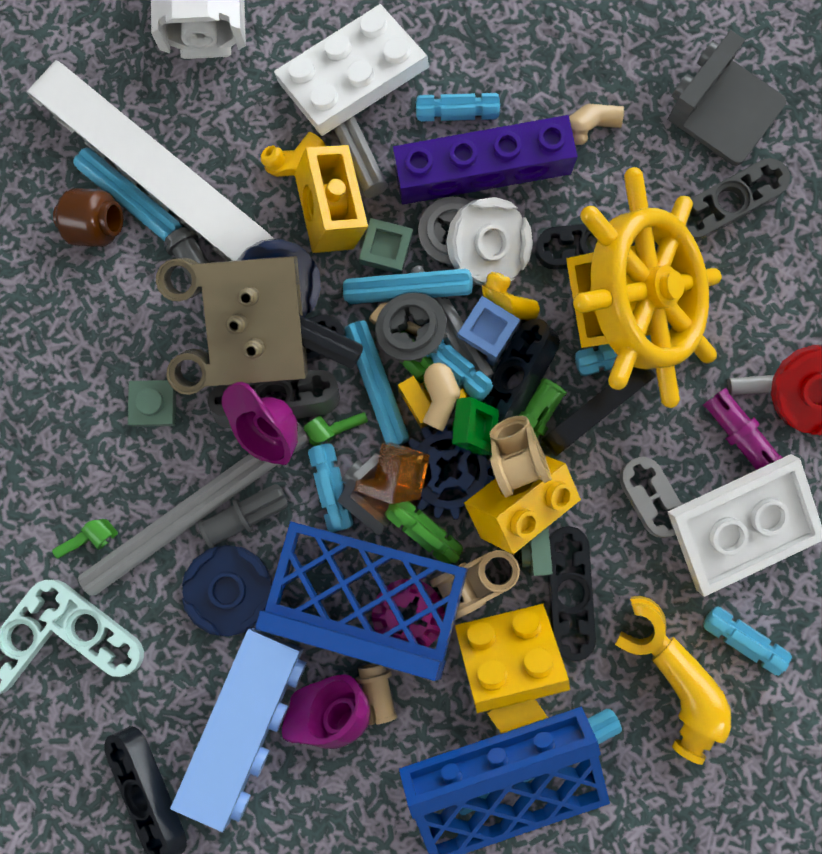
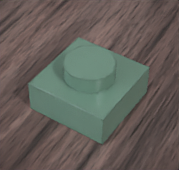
[359,218,413,274]
[128,380,176,427]
[519,528,553,576]

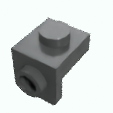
[337,453,408,536]

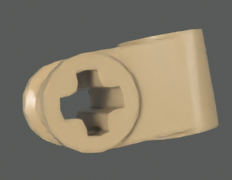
[490,415,552,497]
[429,550,520,620]

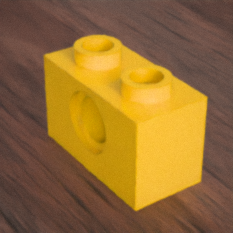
[294,145,368,253]
[464,456,581,555]

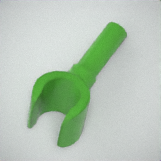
[304,412,368,446]
[52,519,118,558]

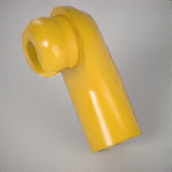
[260,132,326,177]
[482,272,540,321]

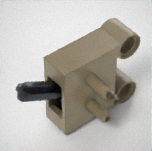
[156,256,363,395]

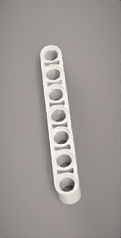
[26,60,274,261]

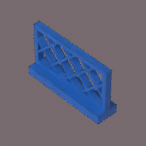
[255,521,468,681]
[399,706,610,854]

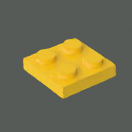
[455,604,570,713]

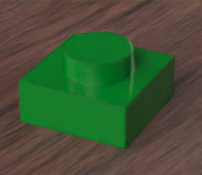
[452,397,499,456]

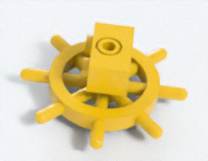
[566,167,722,408]

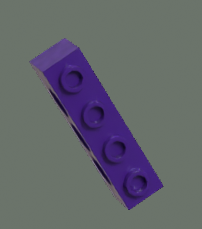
[393,115,578,205]

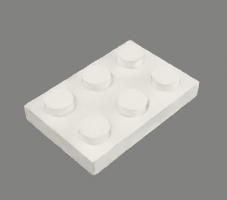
[274,4,429,136]
[668,454,822,597]

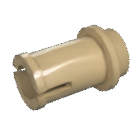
[355,663,397,725]

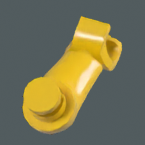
[615,596,731,765]

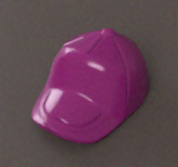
[222,382,298,465]
[282,675,371,749]

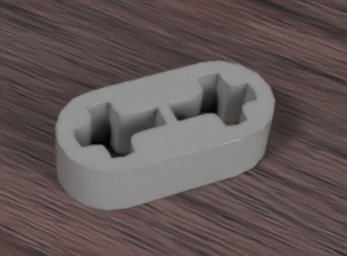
[620,457,682,538]

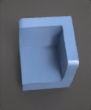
[457,296,521,366]

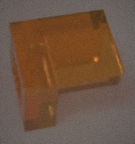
[354,442,430,504]

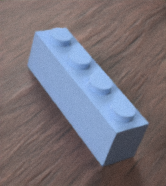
[170,627,307,833]

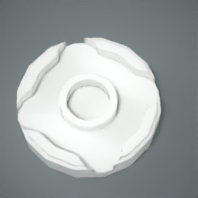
[446,197,533,286]

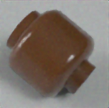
[53,188,124,247]

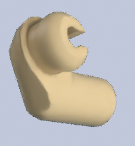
[569,104,624,145]
[422,363,460,431]

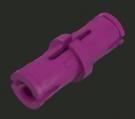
[703,387,783,470]

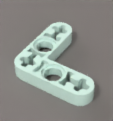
[0,580,144,694]

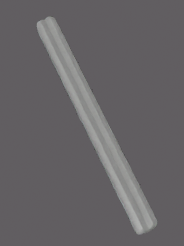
[78,422,310,596]

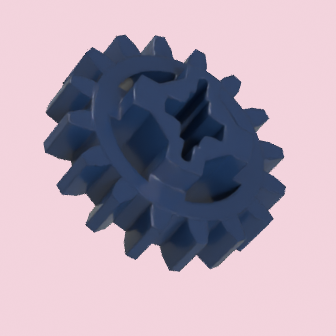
[400,426,495,520]

